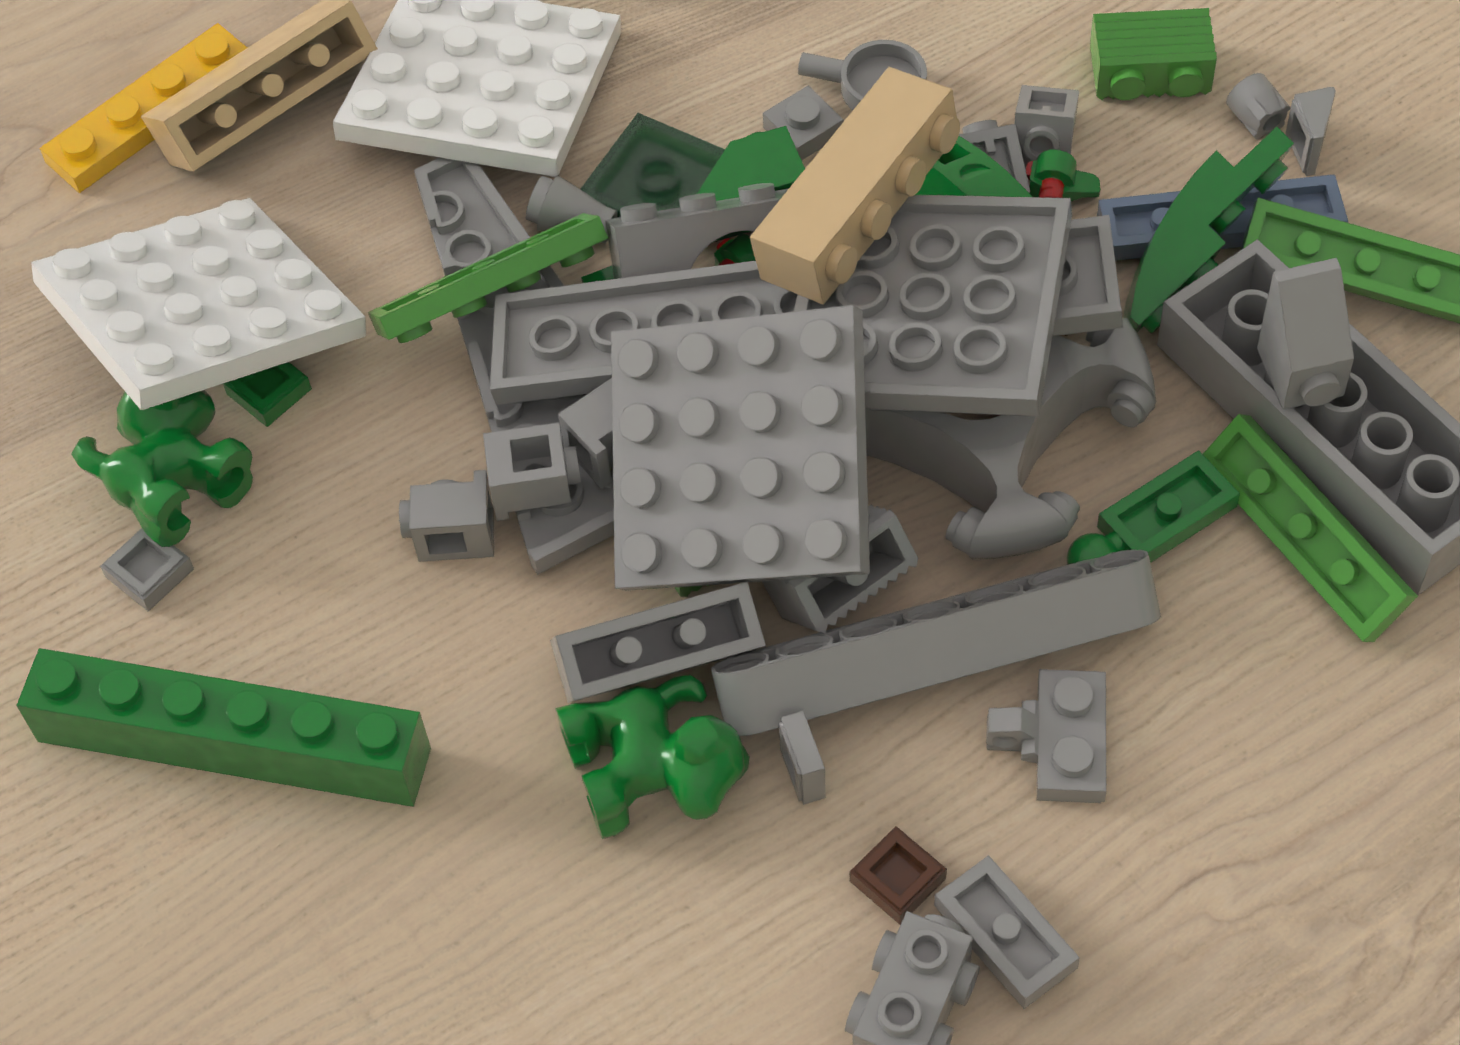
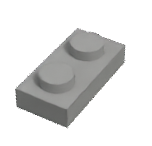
[934,855,1080,1009]

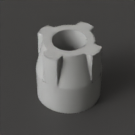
[1226,73,1291,139]

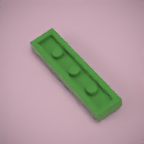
[1241,197,1460,324]
[368,213,608,343]
[1203,414,1418,642]

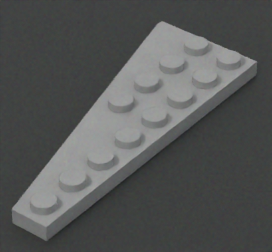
[414,158,614,575]

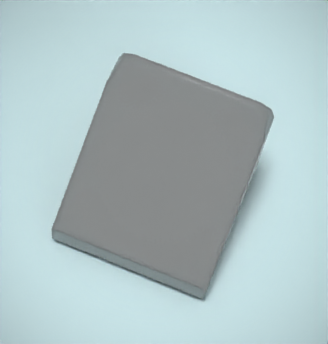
[1286,87,1336,176]

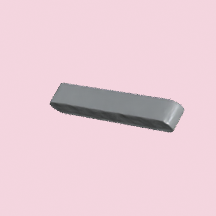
[711,550,1161,736]

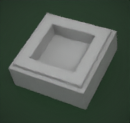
[100,528,194,612]
[779,711,826,805]

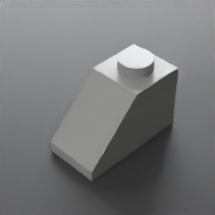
[1257,258,1354,409]

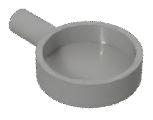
[798,40,927,110]

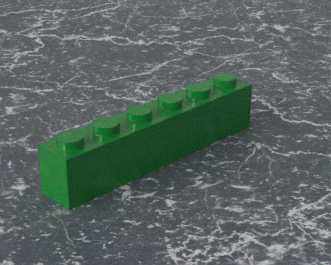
[16,648,431,807]

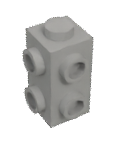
[845,911,980,1045]

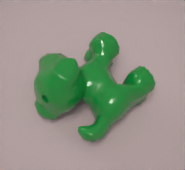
[71,390,253,547]
[555,675,750,839]

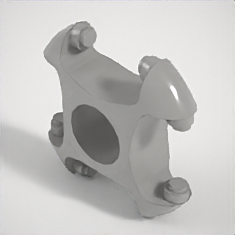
[865,318,1156,560]

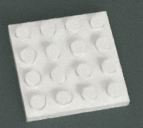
[333,0,621,177]
[31,198,366,410]

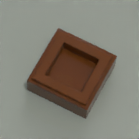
[849,826,947,925]

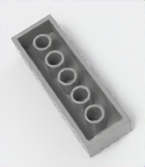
[1157,239,1460,595]

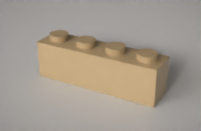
[141,0,378,171]
[750,67,960,305]

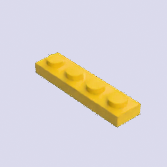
[39,23,248,193]

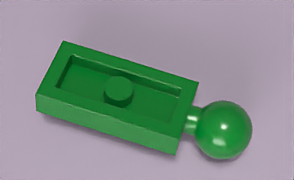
[1067,450,1240,565]

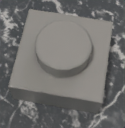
[763,85,844,161]

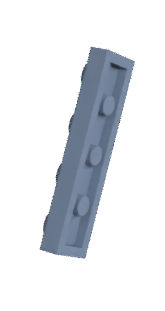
[1097,174,1348,261]

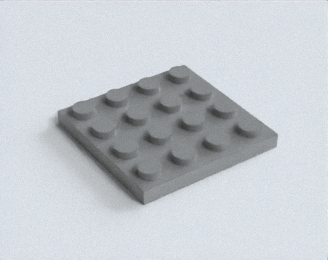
[794,195,1072,416]
[611,305,870,591]

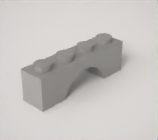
[605,183,788,279]

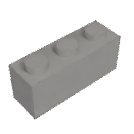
[550,582,766,703]

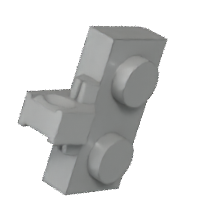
[986,669,1106,803]

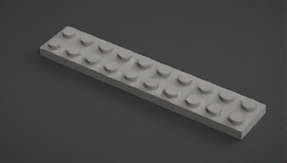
[490,215,1123,405]

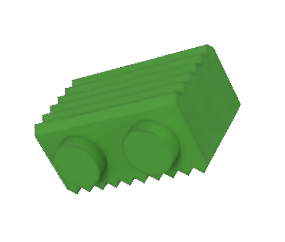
[1090,8,1217,100]

